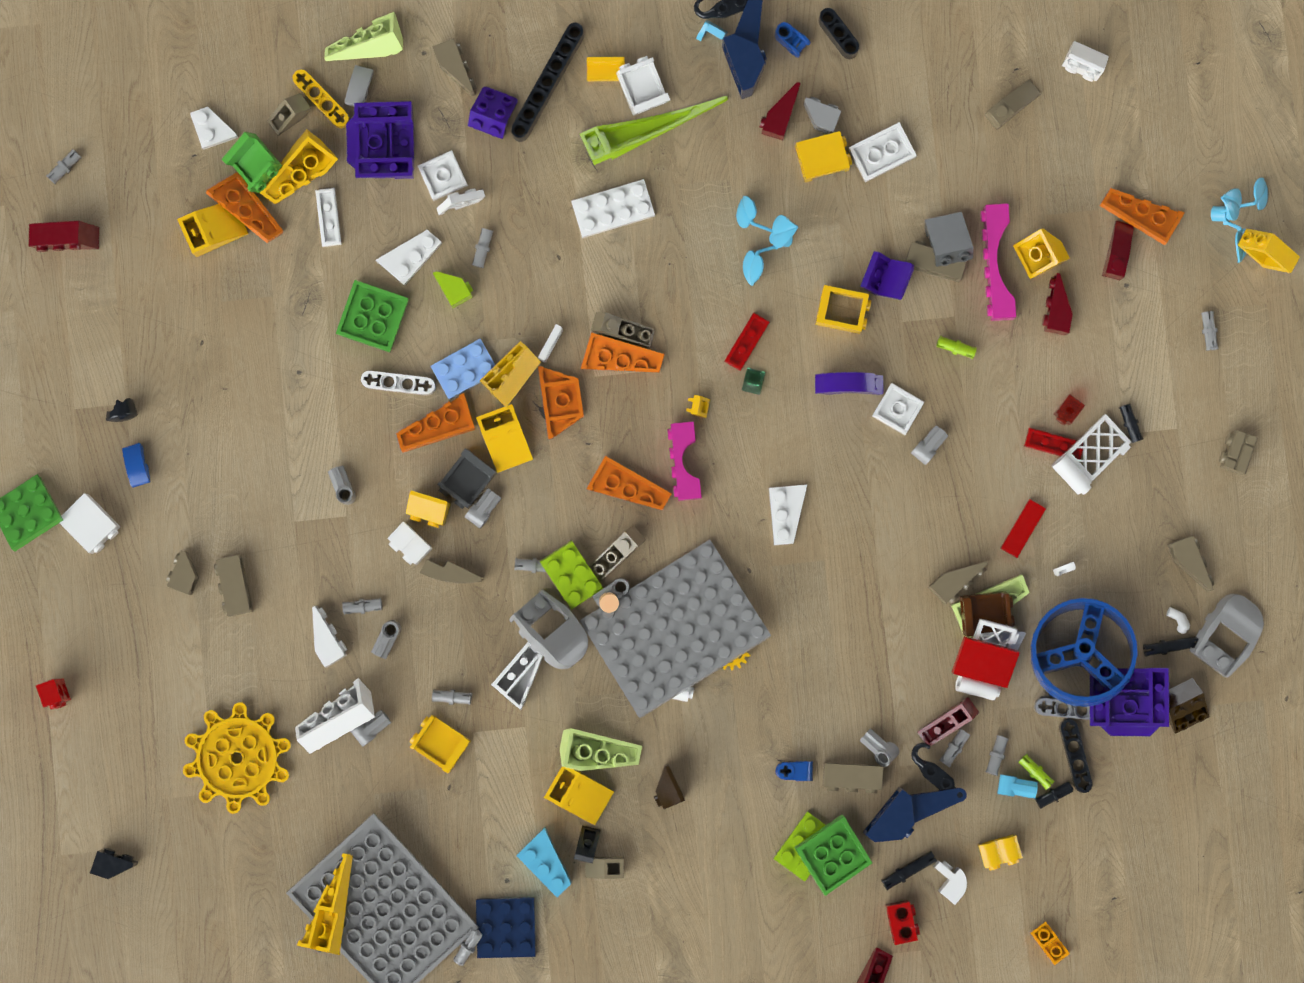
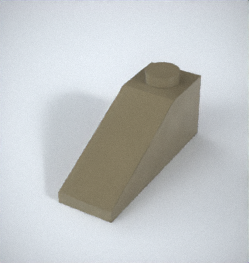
[985,80,1041,130]

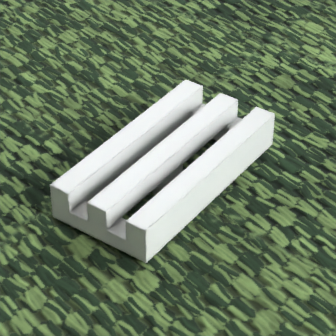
[538,324,563,363]

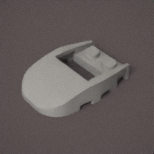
[509,590,588,669]
[1189,594,1264,678]

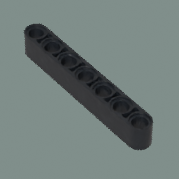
[511,22,584,142]

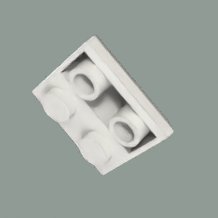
[1062,41,1109,81]

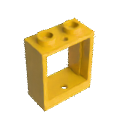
[1237,228,1300,273]
[815,285,871,334]

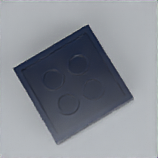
[476,897,536,958]

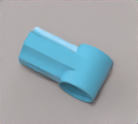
[997,774,1038,798]

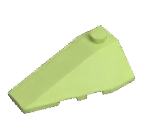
[324,12,403,61]
[560,728,642,771]

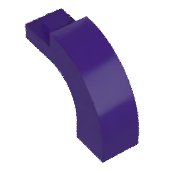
[815,372,883,395]

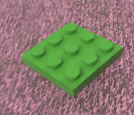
[336,280,409,353]
[0,474,63,552]
[794,815,872,896]

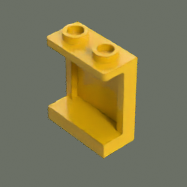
[795,131,852,183]
[410,715,471,773]

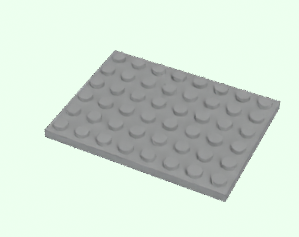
[580,540,771,718]
[286,813,479,983]

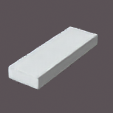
[315,188,342,247]

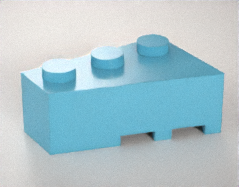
[516,827,572,897]

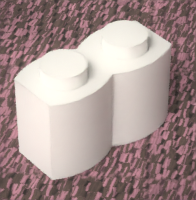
[387,522,433,565]

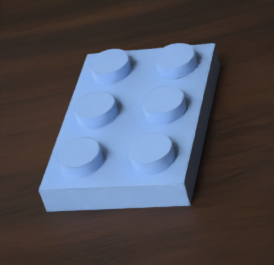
[431,338,495,400]

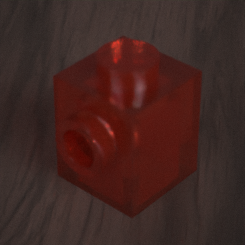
[1053,394,1085,426]

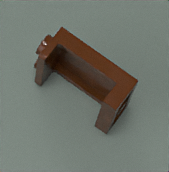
[960,591,1015,637]

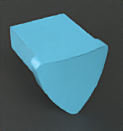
[696,20,728,41]

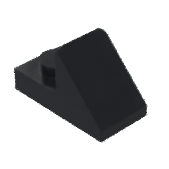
[574,825,601,864]

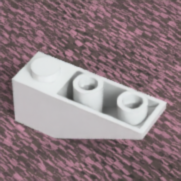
[312,606,347,667]

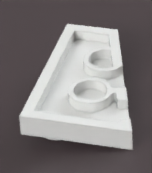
[376,230,442,286]
[769,485,807,545]

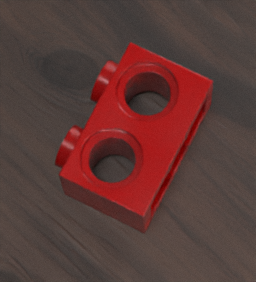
[36,678,71,710]
[885,900,920,945]

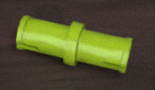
[936,335,977,359]
[1018,754,1055,790]

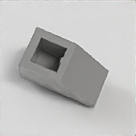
[804,97,841,134]

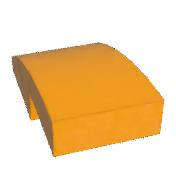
[1030,921,1070,966]

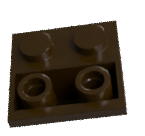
[1169,678,1210,734]

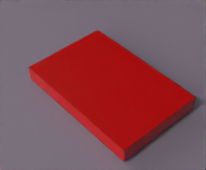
[952,636,1020,688]

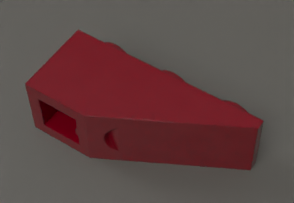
[1042,273,1073,335]

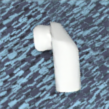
[1166,607,1190,634]

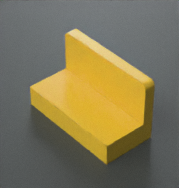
[587,57,625,81]

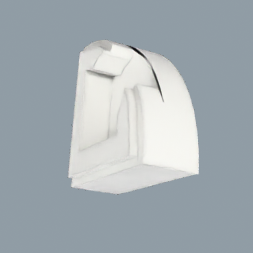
[1053,562,1076,576]

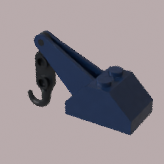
[694,0,767,99]
[863,743,967,842]

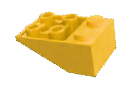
[177,204,249,257]
[476,404,533,473]
[544,767,614,825]

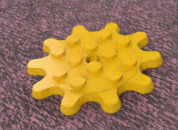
[183,702,291,814]

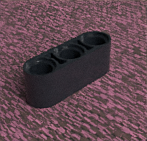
[818,8,859,59]

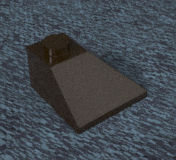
[654,763,685,809]

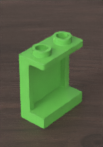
[222,132,282,193]

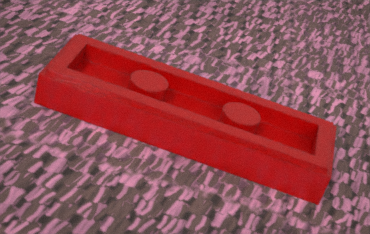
[724,312,770,371]
[1024,428,1083,460]
[1000,499,1046,558]

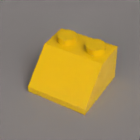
[406,490,451,528]

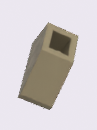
[166,550,199,595]
[585,857,624,879]

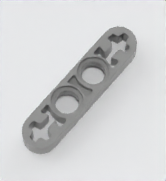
[1034,698,1090,720]

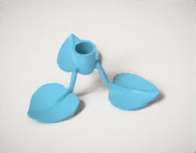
[1211,178,1268,263]
[736,196,799,286]

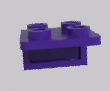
[468,87,518,139]
[860,251,914,300]

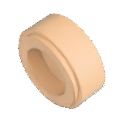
[599,592,619,613]

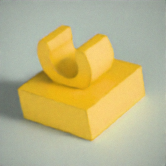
[686,395,710,418]

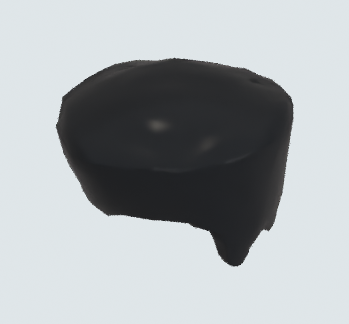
[106,398,138,422]

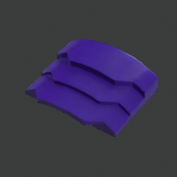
[346,101,414,179]
[1090,668,1169,736]

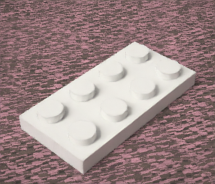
[571,179,655,238]

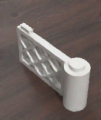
[1052,414,1131,495]
[955,619,1019,700]

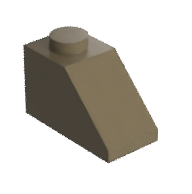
[267,93,311,135]

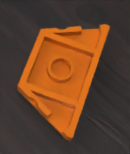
[538,366,584,440]

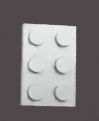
[848,122,917,182]

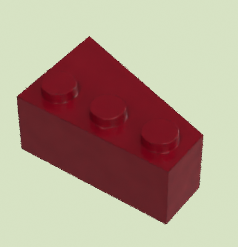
[29,220,100,252]

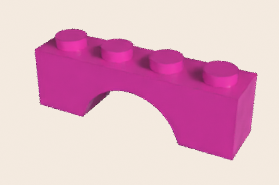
[667,421,702,501]

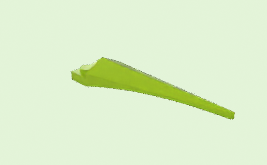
[580,96,728,165]

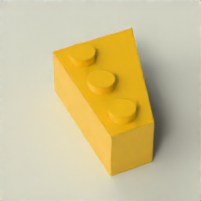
[480,341,541,407]

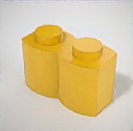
[977,834,1023,870]

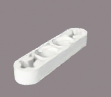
[361,371,436,395]

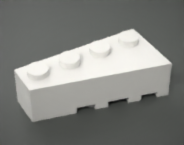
[295,678,375,754]

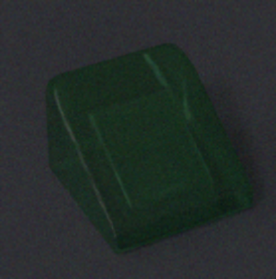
[742,368,766,395]

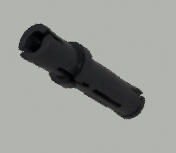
[1143,636,1199,657]
[881,851,937,891]

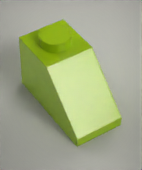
[433,271,473,308]

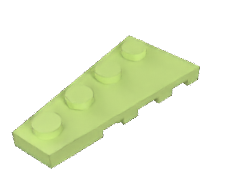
[951,574,1030,638]

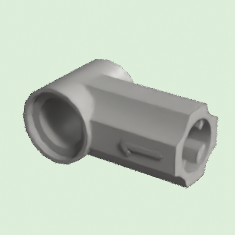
[911,426,948,465]
[328,466,356,505]
[465,488,501,529]
[592,578,630,610]
[371,620,401,659]
[351,710,392,747]
[860,729,899,767]

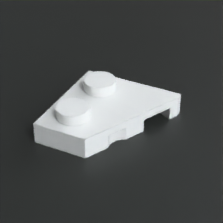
[437,189,485,215]

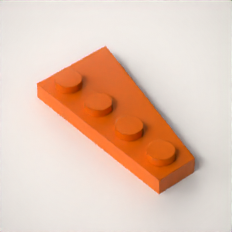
[206,172,283,243]
[1100,188,1185,245]
[581,332,665,373]
[396,393,475,453]
[586,456,672,510]

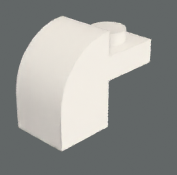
[933,860,967,905]

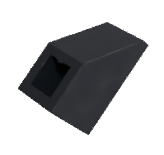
[90,848,138,879]

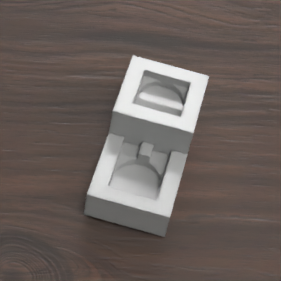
[345,65,373,106]

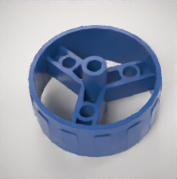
[1030,598,1138,707]

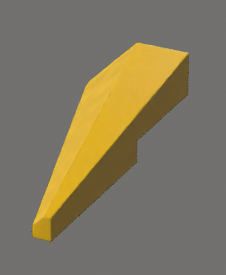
[297,853,353,955]

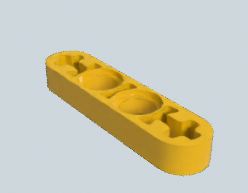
[292,69,350,129]

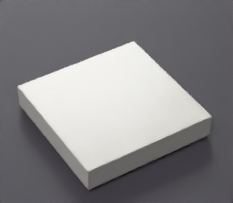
[418,150,468,201]
[872,383,924,435]

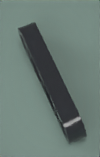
[1059,719,1093,793]

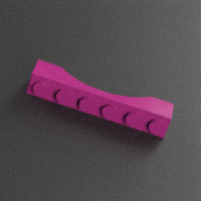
[980,204,1016,321]

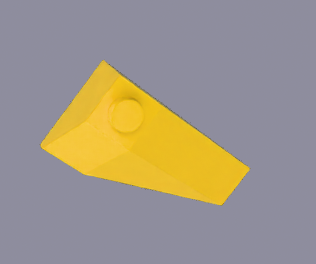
[260,129,338,204]

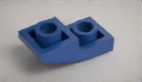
[122,443,150,488]

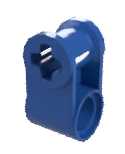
[774,22,811,58]
[775,761,813,781]

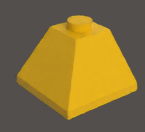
[1013,228,1070,279]

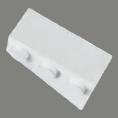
[491,642,544,710]

